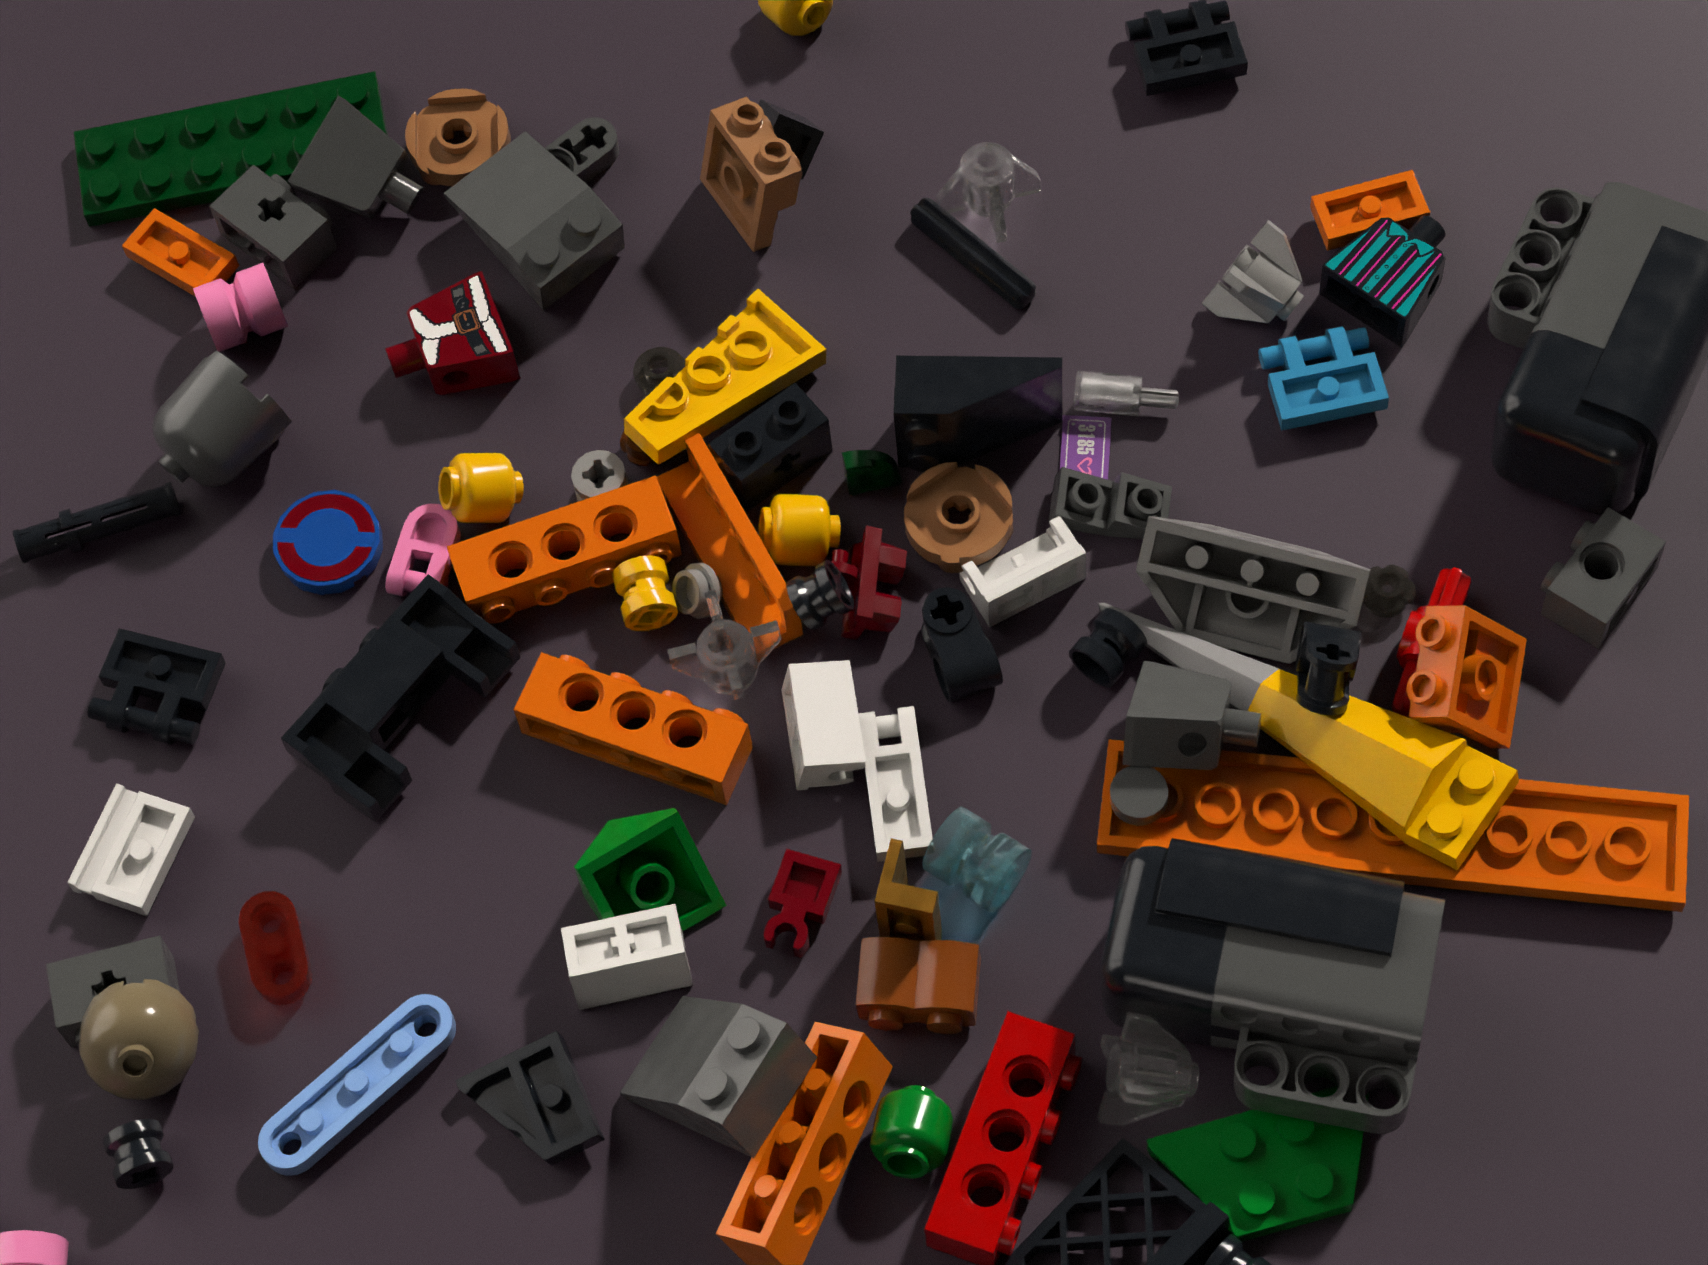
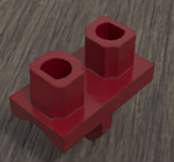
[831,525,907,640]

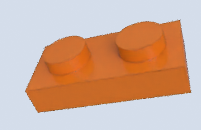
[1310,170,1430,251]
[122,208,239,297]

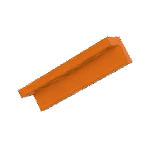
[657,433,803,659]

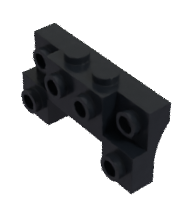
[281,574,521,822]

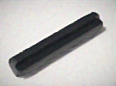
[910,197,1036,309]

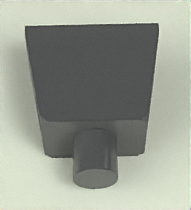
[288,96,423,219]
[1123,661,1261,770]

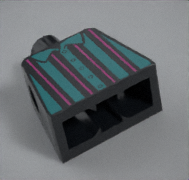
[1319,215,1446,348]

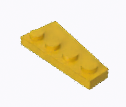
[624,289,827,465]

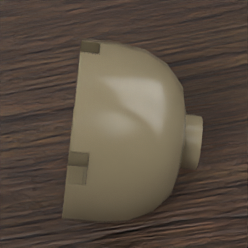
[79,979,199,1100]

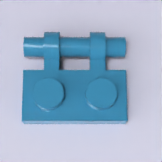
[1258,326,1389,431]

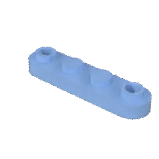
[258,994,456,1176]

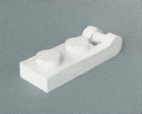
[858,706,934,862]

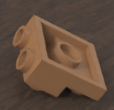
[700,96,802,252]

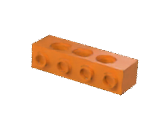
[447,475,682,624]
[513,652,753,805]
[716,1022,893,1265]

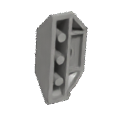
[1136,516,1371,664]

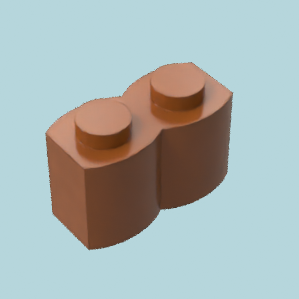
[855,937,981,1034]

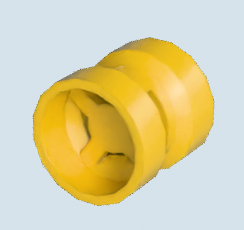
[612,555,678,631]

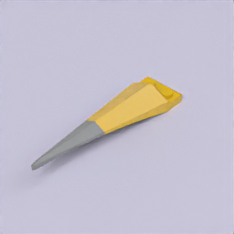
[1098,603,1519,870]

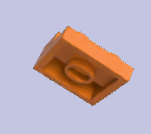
[1406,605,1527,749]

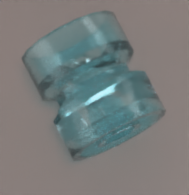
[922,806,1032,913]

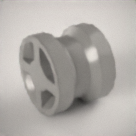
[571,450,629,502]

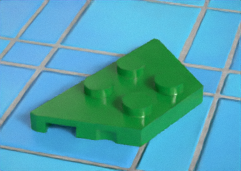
[1146,1086,1369,1242]

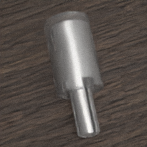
[1074,370,1179,417]

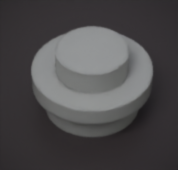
[672,563,722,619]

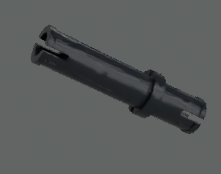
[12,482,181,563]

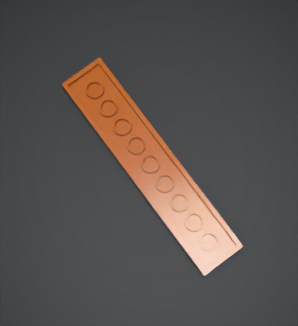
[1097,739,1689,912]

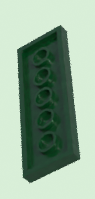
[74,71,388,227]

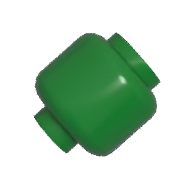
[870,1085,953,1179]

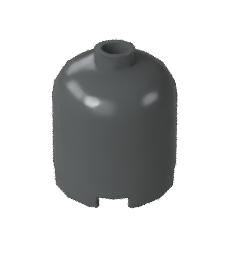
[152,350,292,488]

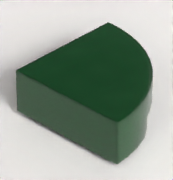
[842,450,902,495]

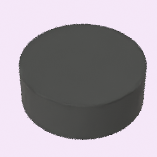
[1110,766,1168,826]

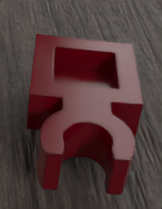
[764,848,842,958]

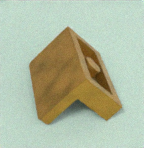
[875,838,942,942]

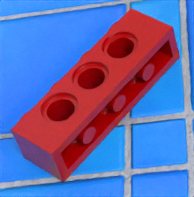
[924,1011,1083,1265]

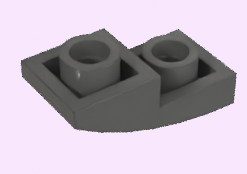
[1048,467,1172,539]

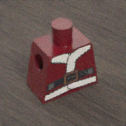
[385,271,521,395]

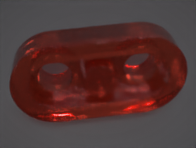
[239,891,312,1005]

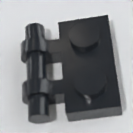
[1125,0,1248,96]
[87,628,226,745]

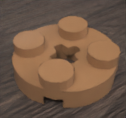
[405,88,511,186]
[904,462,1013,573]

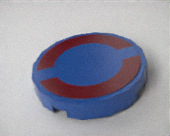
[273,490,383,595]

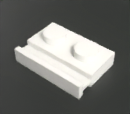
[67,783,195,916]

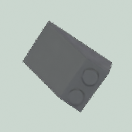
[444,131,625,311]
[619,996,817,1158]

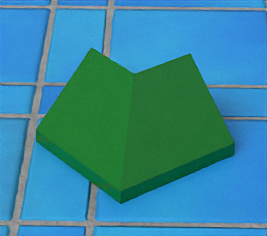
[574,808,727,932]

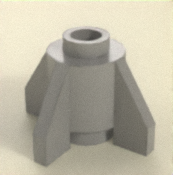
[1201,220,1304,323]

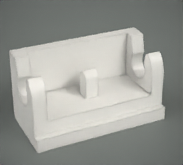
[959,516,1086,627]
[781,660,866,791]
[561,904,693,1010]

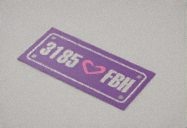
[1059,415,1112,480]

